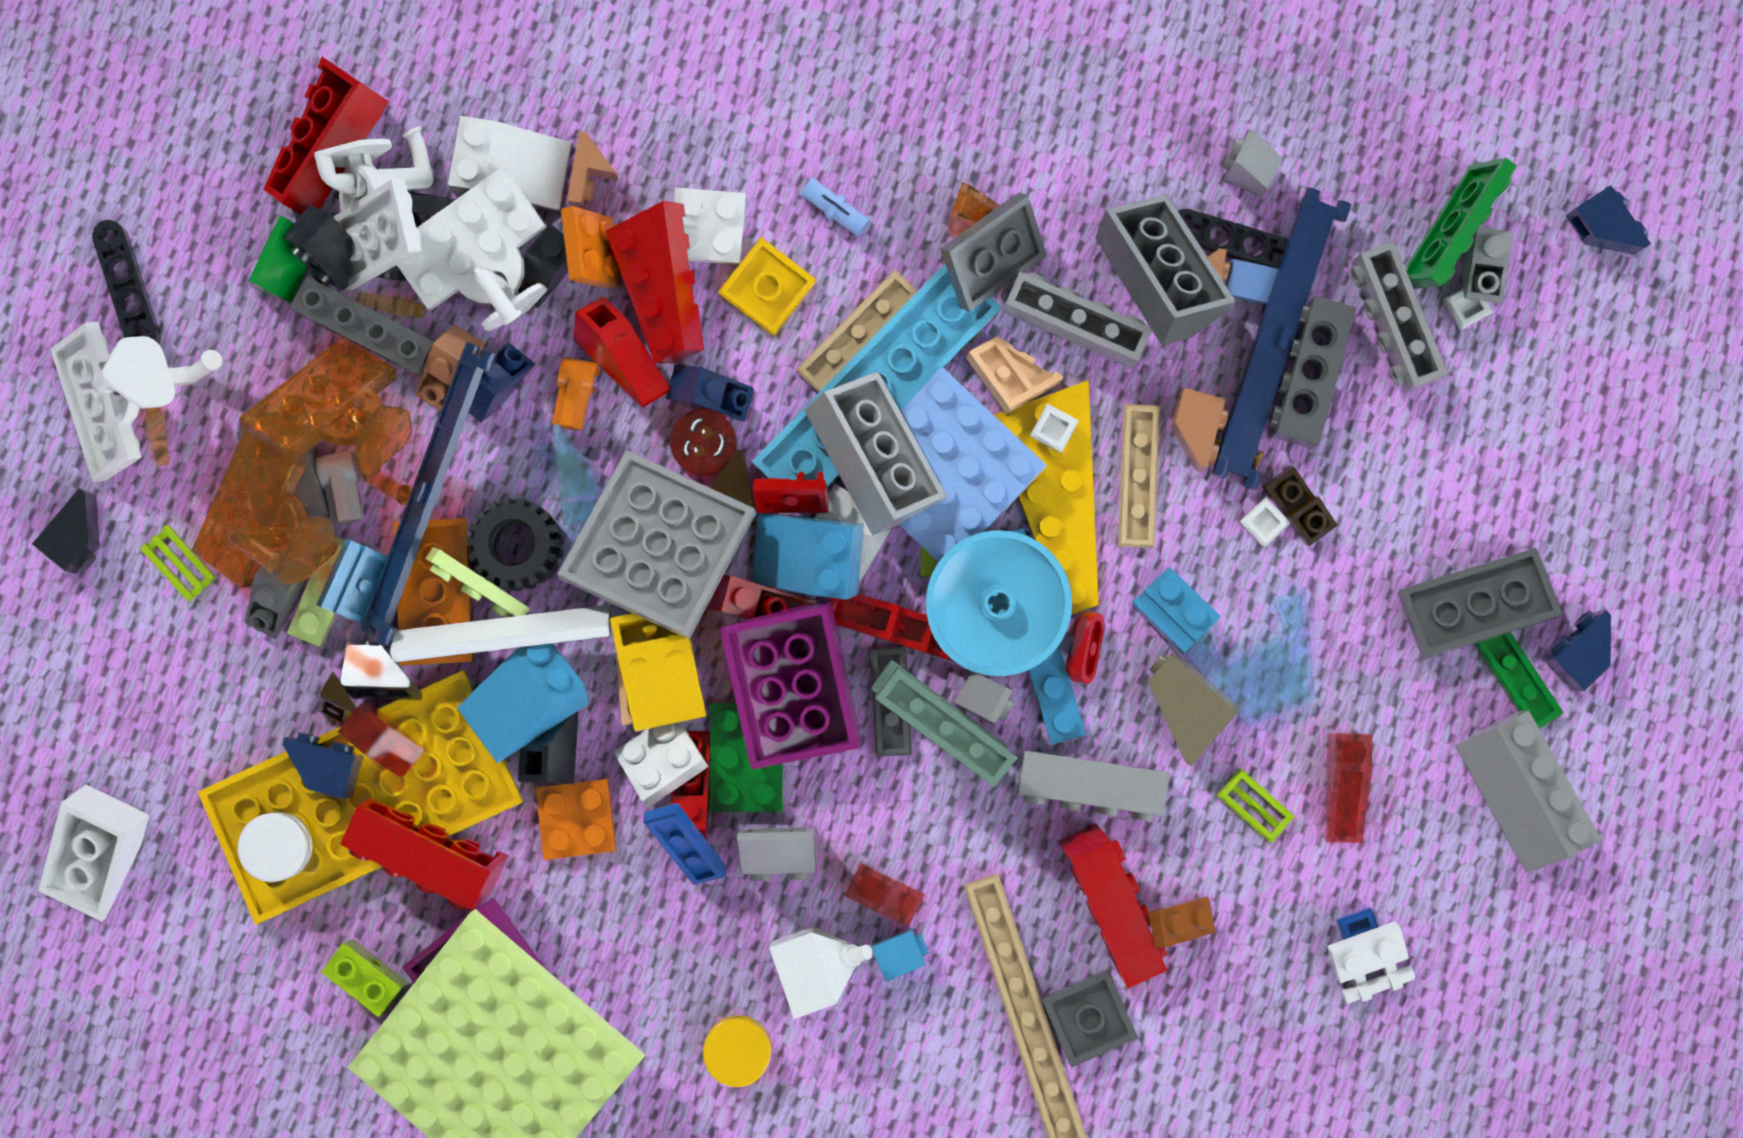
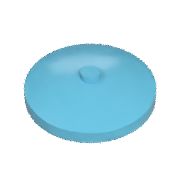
[926,530,1072,676]

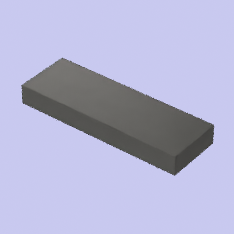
[870,647,912,757]

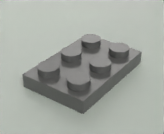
[940,192,1047,312]

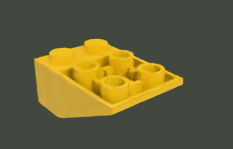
[610,613,707,732]

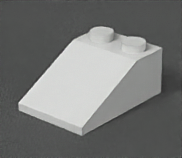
[448,116,571,212]
[38,785,150,922]

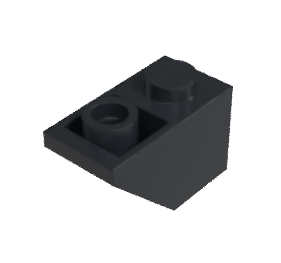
[283,205,351,291]
[518,712,579,784]

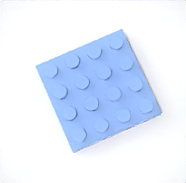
[899,367,1047,562]

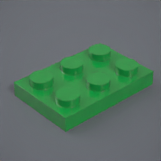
[710,703,783,812]

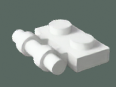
[1327,921,1415,1004]

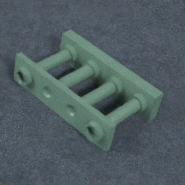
[870,660,1017,787]

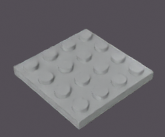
[557,450,756,639]

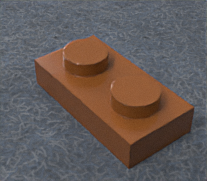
[1148,897,1216,948]

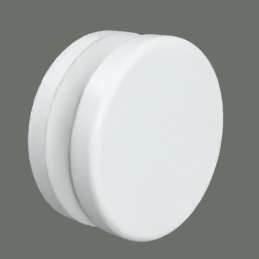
[238,812,313,882]

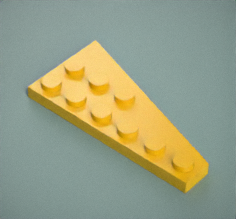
[994,380,1099,615]

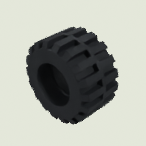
[467,498,564,591]

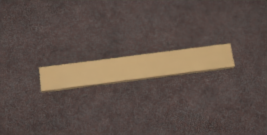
[964,873,1087,1138]

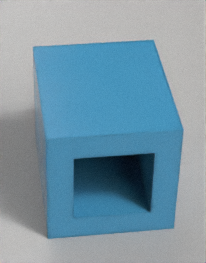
[871,928,929,982]

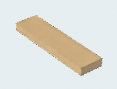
[796,270,918,393]
[1118,404,1160,548]

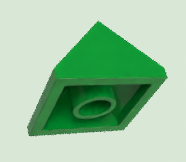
[248,215,309,303]

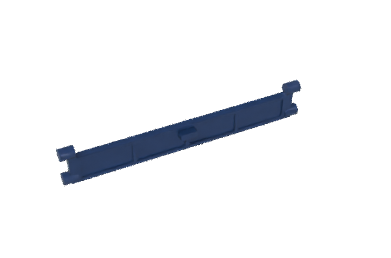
[1211,187,1351,490]
[361,342,497,646]

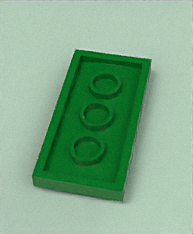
[1405,157,1517,289]

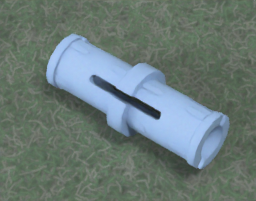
[801,178,871,238]

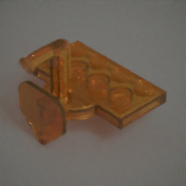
[239,337,412,505]
[191,425,338,588]

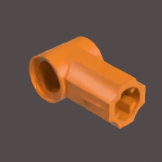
[551,356,600,432]

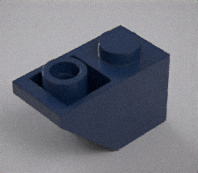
[1565,185,1651,255]
[468,342,535,423]
[666,365,754,422]
[1544,610,1611,692]
[282,732,364,799]

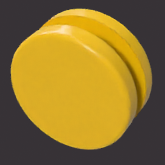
[703,1015,772,1087]

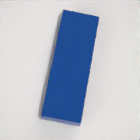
[643,803,726,885]

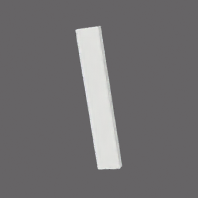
[390,605,612,662]

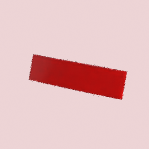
[828,594,956,663]

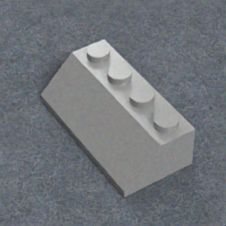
[804,371,947,536]
[1454,711,1602,873]

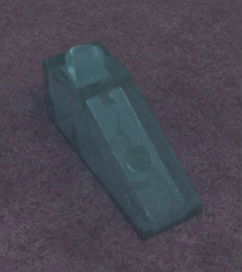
[553,424,604,535]

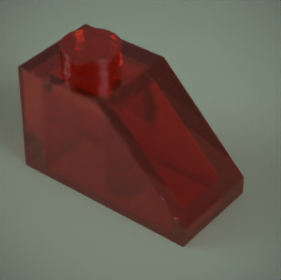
[337,703,426,778]
[844,861,925,927]

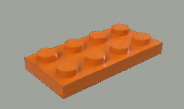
[394,518,474,666]

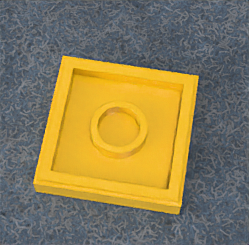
[718,237,817,337]

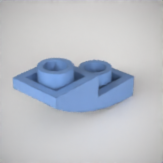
[1225,259,1278,305]

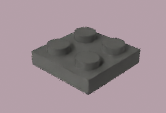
[1041,969,1138,1068]

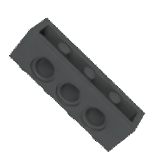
[290,276,434,378]
[1268,296,1356,449]

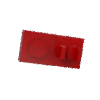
[753,472,830,513]

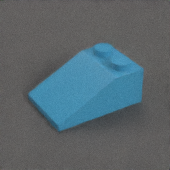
[752,513,864,599]
[457,643,589,764]

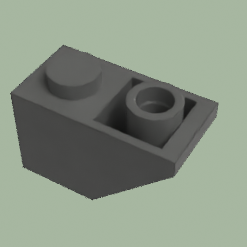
[244,550,310,639]

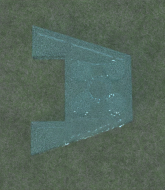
[1184,586,1315,727]

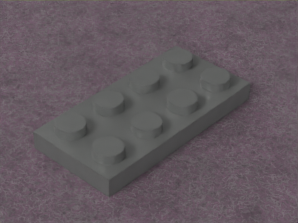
[1397,548,1563,660]

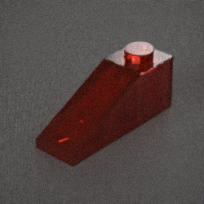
[1325,733,1373,843]

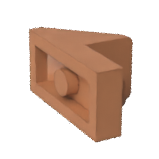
[567,131,619,209]

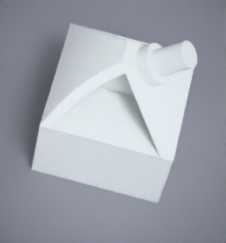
[769,927,872,1019]

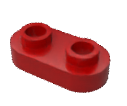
[1066,611,1105,684]

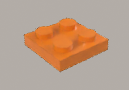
[561,206,621,289]
[535,779,617,860]

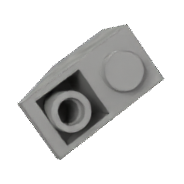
[1222,130,1282,197]
[1461,227,1513,304]
[953,671,1015,724]

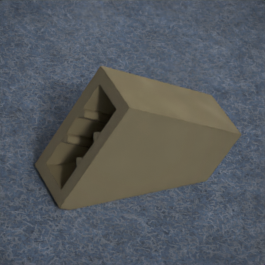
[1148,651,1242,766]

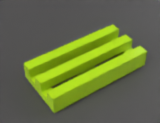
[140,524,218,602]
[1216,768,1295,844]

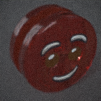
[670,409,738,477]

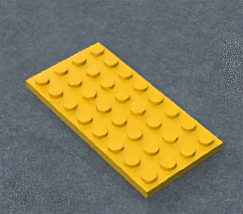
[198,670,524,925]

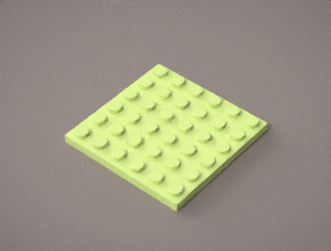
[348,909,645,1138]

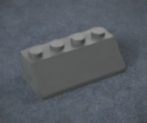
[1095,194,1236,345]

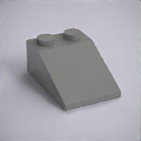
[737,827,816,881]

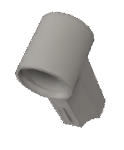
[316,450,364,525]

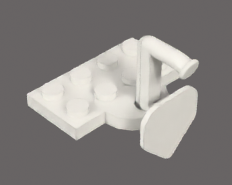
[314,126,433,291]
[397,166,547,331]
[50,322,223,483]

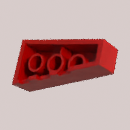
[263,56,389,214]
[605,201,704,364]
[339,798,509,911]
[1058,823,1168,989]

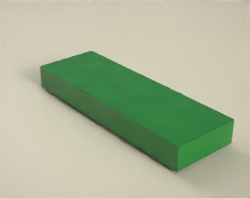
[1474,633,1564,729]

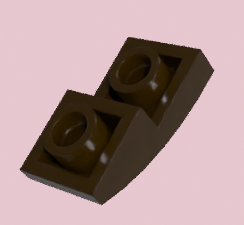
[1262,466,1338,546]

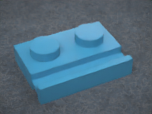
[316,539,387,624]
[1132,567,1221,655]

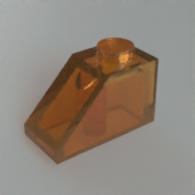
[947,182,1000,235]

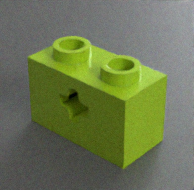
[321,939,409,1017]

